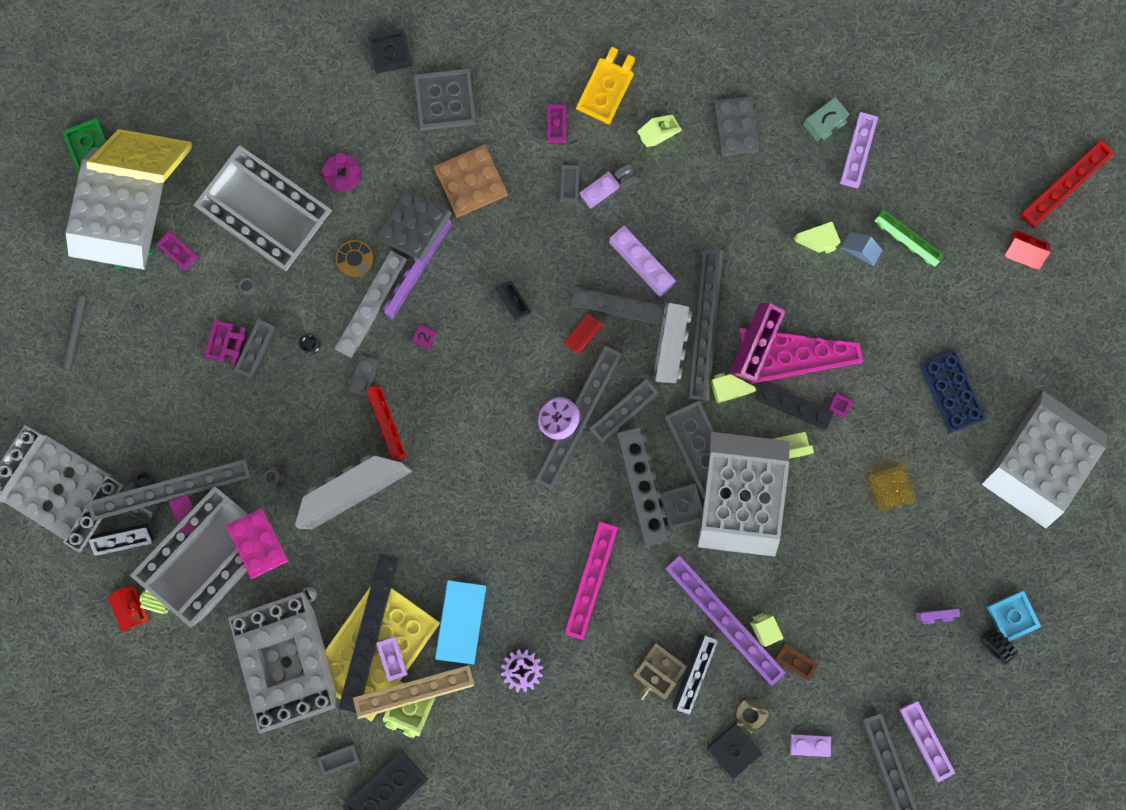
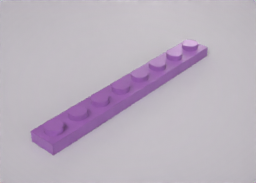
[665,555,786,686]

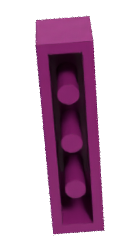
[730,303,786,382]

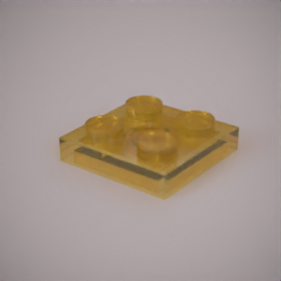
[867,465,917,513]

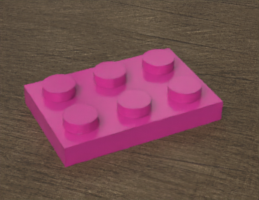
[225,508,288,579]

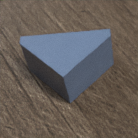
[841,232,882,266]

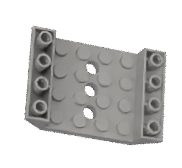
[0,425,124,553]
[698,432,789,557]

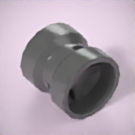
[614,165,639,191]

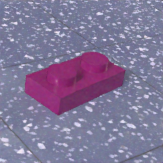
[547,104,566,143]
[156,231,198,271]

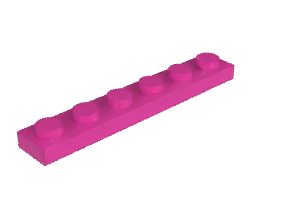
[564,522,618,640]

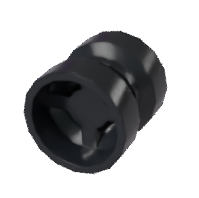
[298,333,321,355]

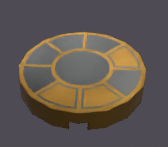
[336,240,374,278]

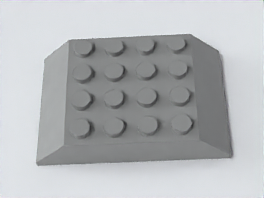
[193,145,332,271]
[66,147,164,270]
[981,391,1107,528]
[295,455,413,530]
[130,486,248,628]

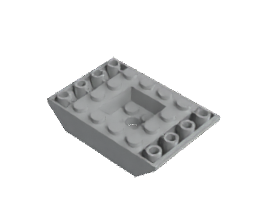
[228,592,336,734]

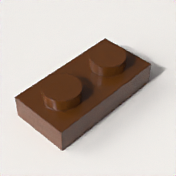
[774,643,819,681]

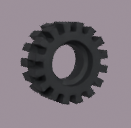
[980,627,1018,665]

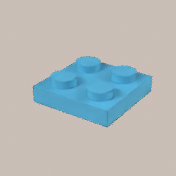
[986,591,1041,641]

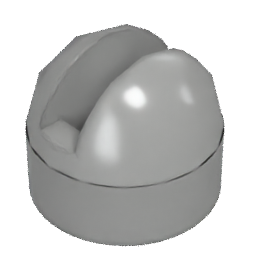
[301,587,317,602]

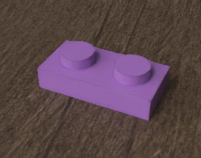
[915,608,960,624]

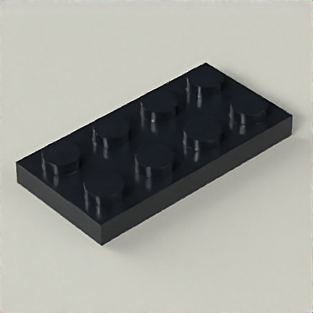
[342,750,428,810]

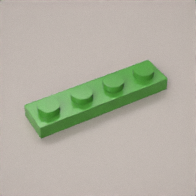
[875,209,944,266]

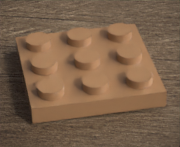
[434,144,508,218]

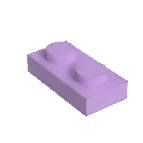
[579,171,620,209]
[376,637,408,681]
[790,734,831,757]

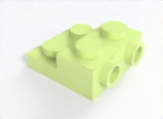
[383,682,435,738]

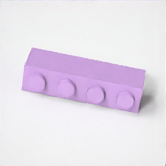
[609,226,676,297]

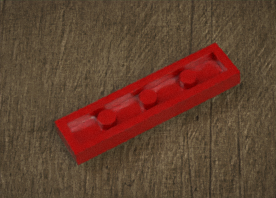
[367,386,407,461]

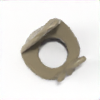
[736,698,769,733]

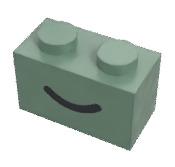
[803,97,849,141]

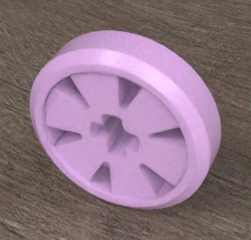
[538,397,580,439]

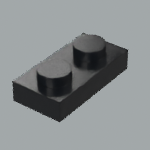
[495,281,531,320]

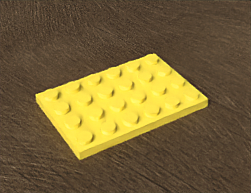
[325,586,440,721]

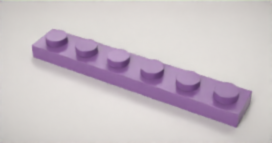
[384,219,452,319]

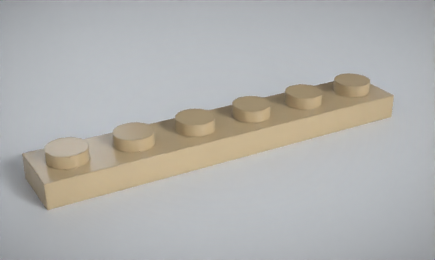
[353,665,474,719]

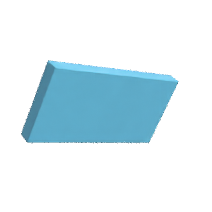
[435,580,486,664]

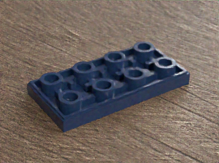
[919,349,985,434]

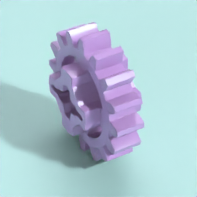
[501,649,543,693]

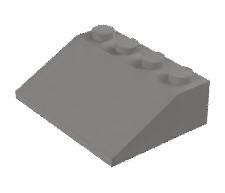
[653,303,692,383]

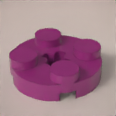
[322,153,361,191]

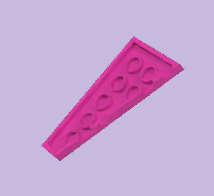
[739,328,863,384]

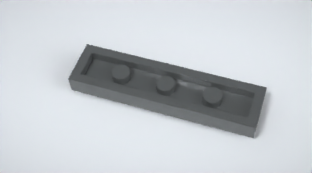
[589,379,659,444]

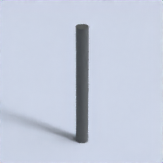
[62,295,86,371]

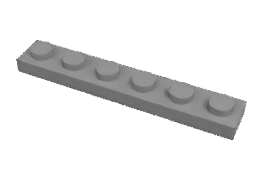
[335,251,408,358]

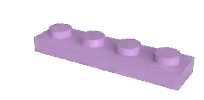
[839,112,878,189]
[899,700,955,782]

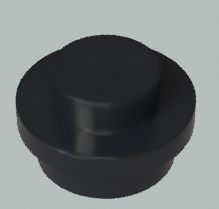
[133,472,154,488]

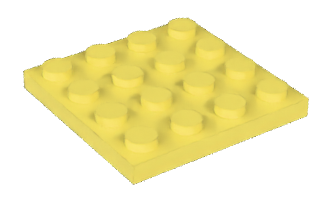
[87,129,192,183]

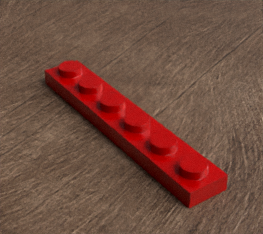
[1020,140,1115,228]

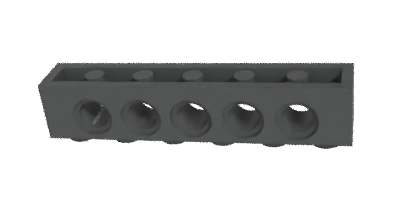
[616,428,670,547]

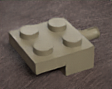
[632,643,687,700]

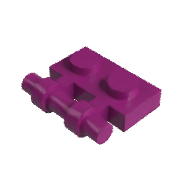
[204,320,247,365]

